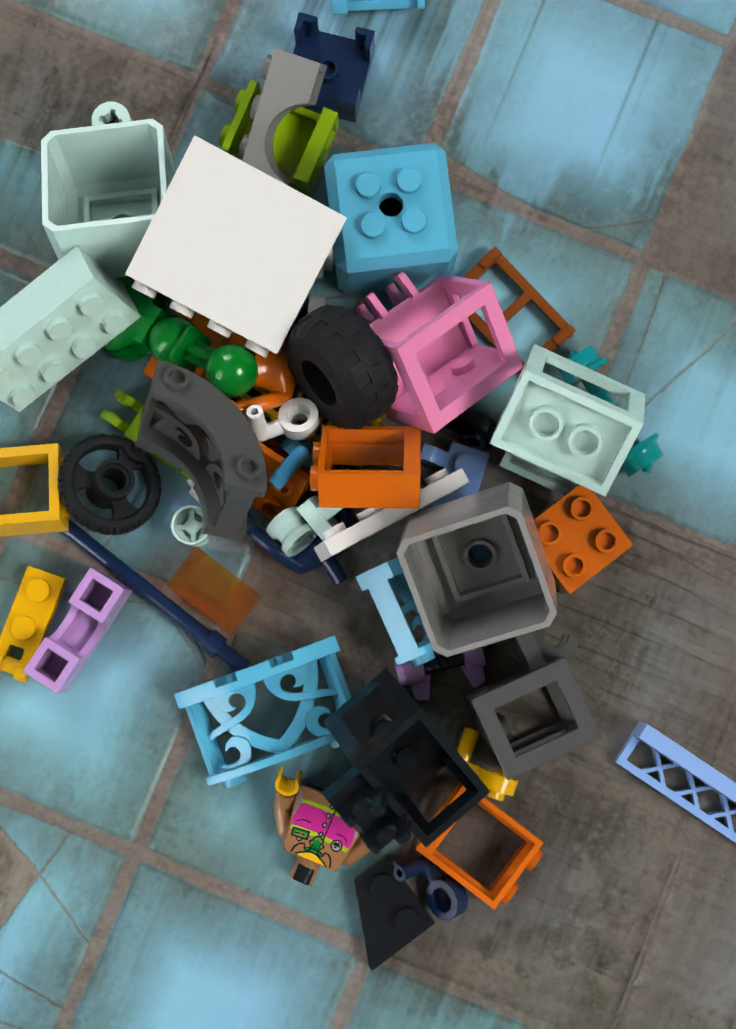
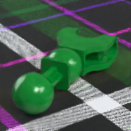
[102,276,258,397]

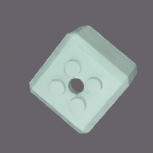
[41,119,176,278]

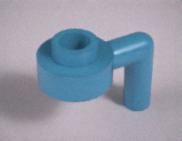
[267,438,313,490]

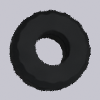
[284,305,399,429]

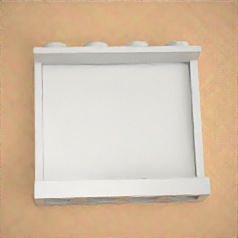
[125,135,347,358]

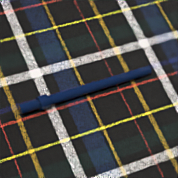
[61,519,250,671]

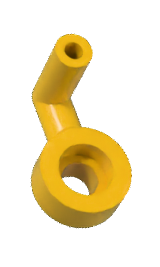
[457,727,518,801]

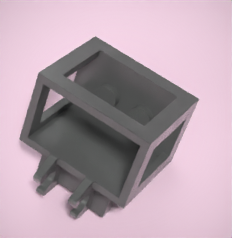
[462,628,602,781]

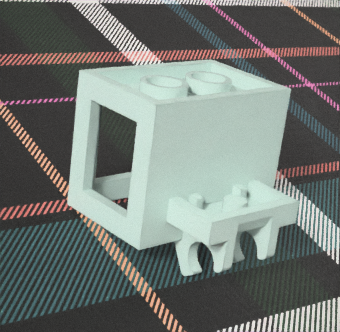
[490,344,646,497]

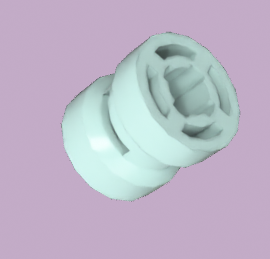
[171,505,213,548]

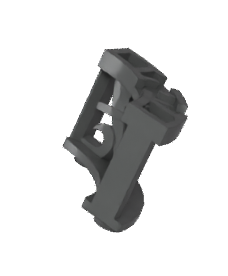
[135,360,267,542]

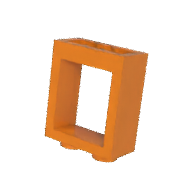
[310,426,421,509]
[414,781,544,910]

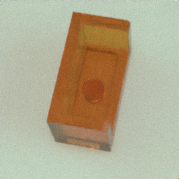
[167,546,263,634]

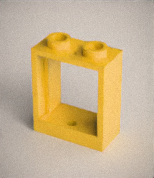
[0,443,72,537]

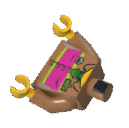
[273,766,371,886]

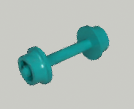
[558,346,663,477]

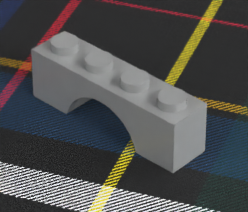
[238,48,327,187]

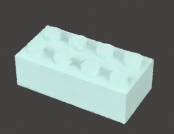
[0,246,141,412]

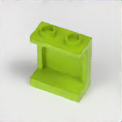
[219,79,339,196]

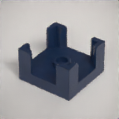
[293,12,375,123]

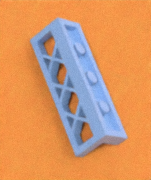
[614,721,736,843]

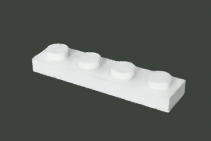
[314,468,469,562]

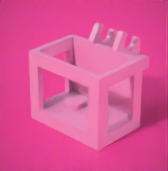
[356,271,523,434]

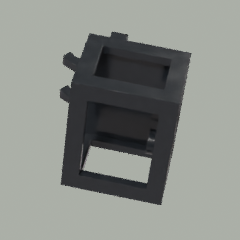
[322,668,490,854]

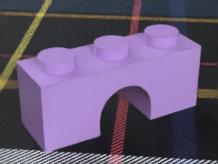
[23,567,133,694]

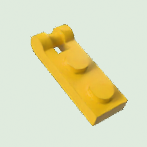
[0,565,68,684]

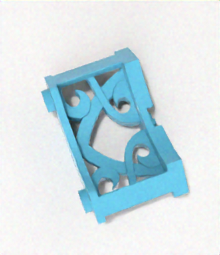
[356,545,492,667]
[174,635,351,789]

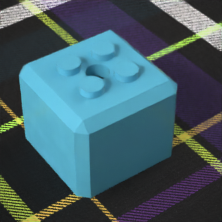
[324,143,458,296]

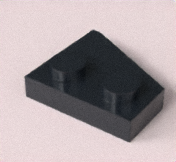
[354,854,435,971]

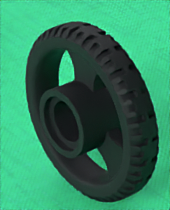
[58,434,162,535]

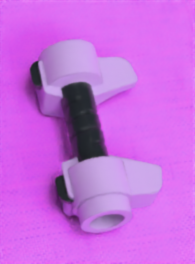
[394,647,486,701]

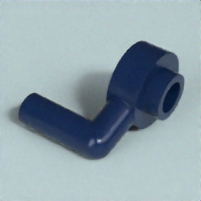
[393,855,468,921]

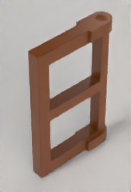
[459,246,576,374]

